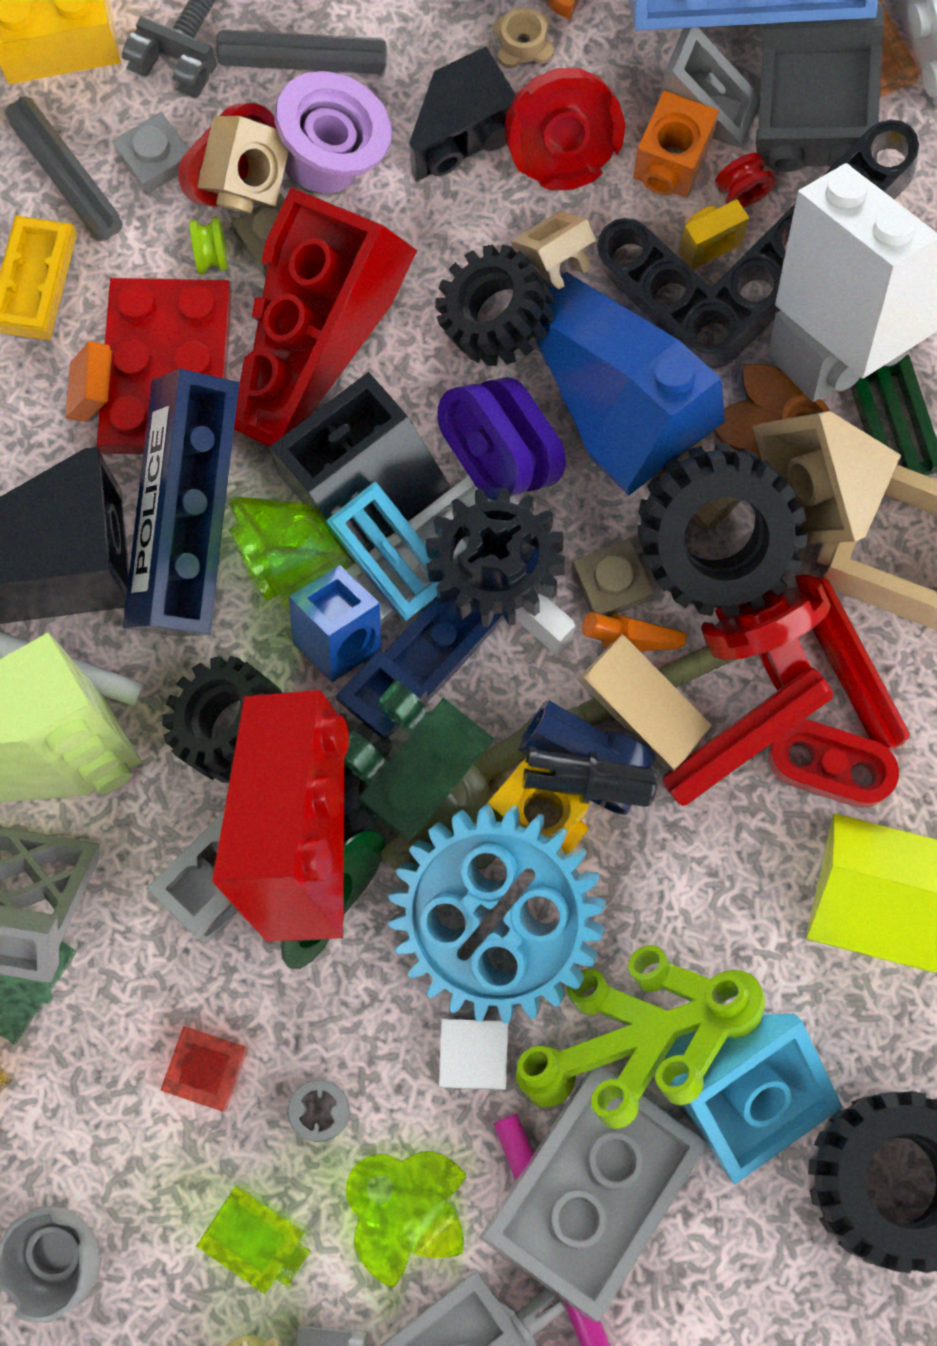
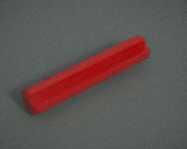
[812,577,910,751]
[662,667,834,806]

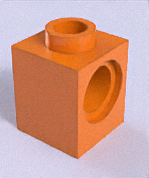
[633,90,719,198]

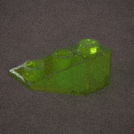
[228,496,348,612]

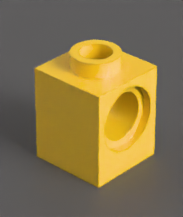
[487,758,590,854]

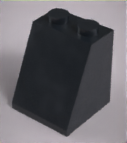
[0,447,129,624]

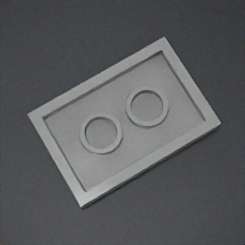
[479,1066,708,1322]

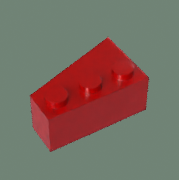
[212,690,349,942]

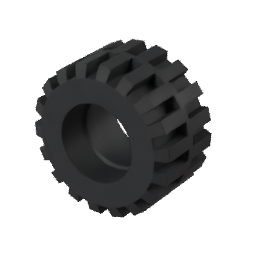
[637,444,808,617]
[808,1091,937,1274]

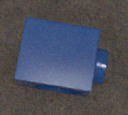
[289,565,382,682]

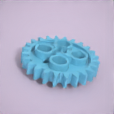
[388,804,606,1023]

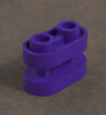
[437,377,566,501]

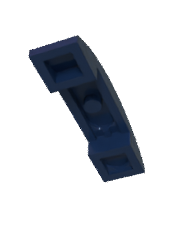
[336,549,539,741]

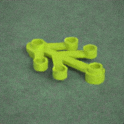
[516,945,766,1129]

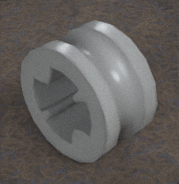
[288,1080,350,1142]

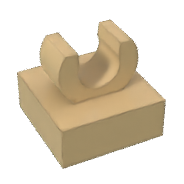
[511,211,596,289]

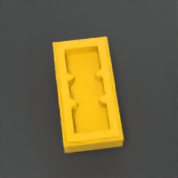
[0,215,77,341]

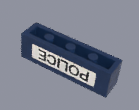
[122,369,239,637]

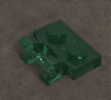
[344,680,494,843]

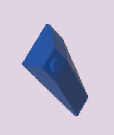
[533,271,725,496]

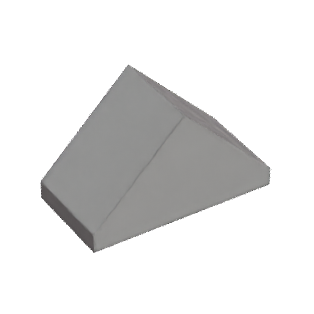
[660,27,760,147]

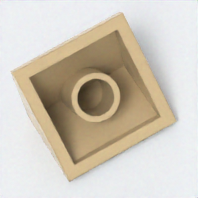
[752,411,901,544]

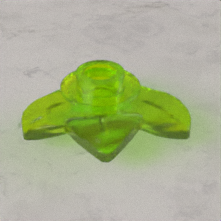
[346,1151,466,1287]

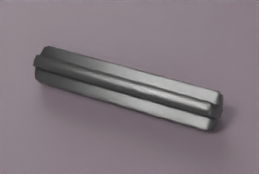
[216,30,387,74]
[5,96,123,241]

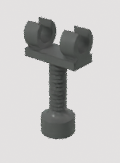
[121,0,217,98]

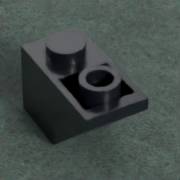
[409,46,516,181]

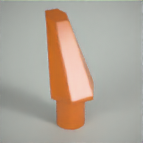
[582,612,687,651]

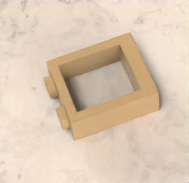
[816,465,937,630]

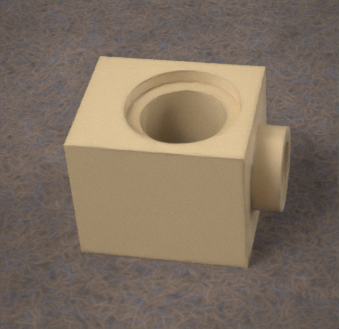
[197,116,289,214]

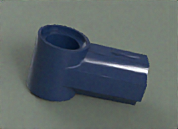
[518,700,656,815]

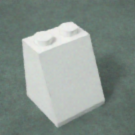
[775,163,937,379]

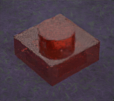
[160,1026,249,1112]

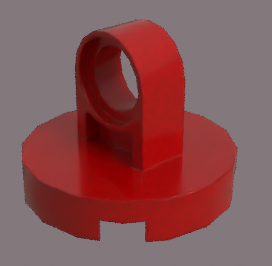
[504,68,626,190]
[701,574,831,691]

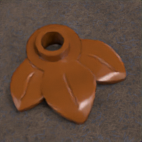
[713,364,830,460]

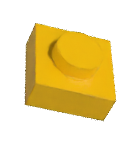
[679,199,749,270]

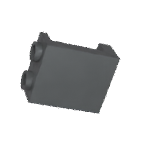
[756,4,885,172]

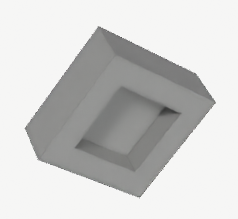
[112,112,189,195]

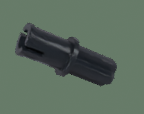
[522,746,658,807]

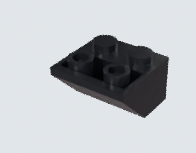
[270,372,450,563]

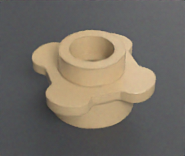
[493,7,554,69]

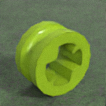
[189,216,229,275]

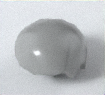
[0,1206,102,1323]

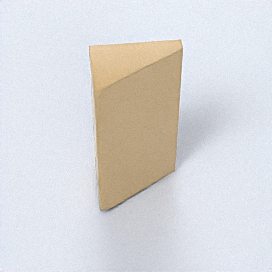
[577,634,712,771]

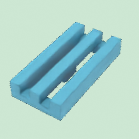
[324,481,440,621]

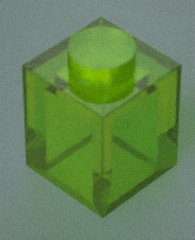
[196,1184,312,1294]

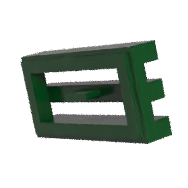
[850,354,937,476]

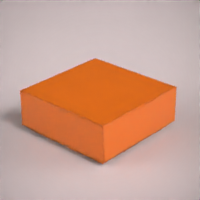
[65,341,112,422]

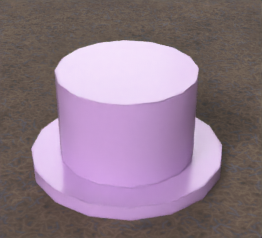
[274,71,392,194]

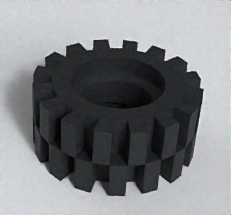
[435,244,555,366]
[162,656,282,783]

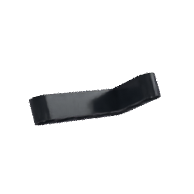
[597,119,919,369]

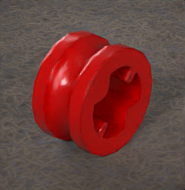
[715,153,776,208]

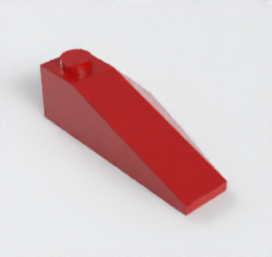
[234,187,418,447]

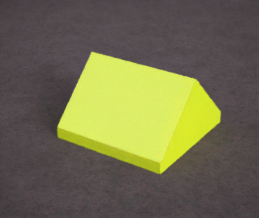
[806,813,937,973]

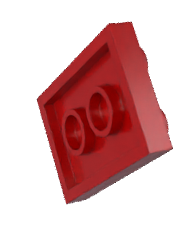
[96,278,232,454]

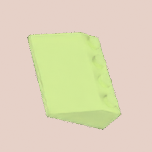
[0,632,143,802]

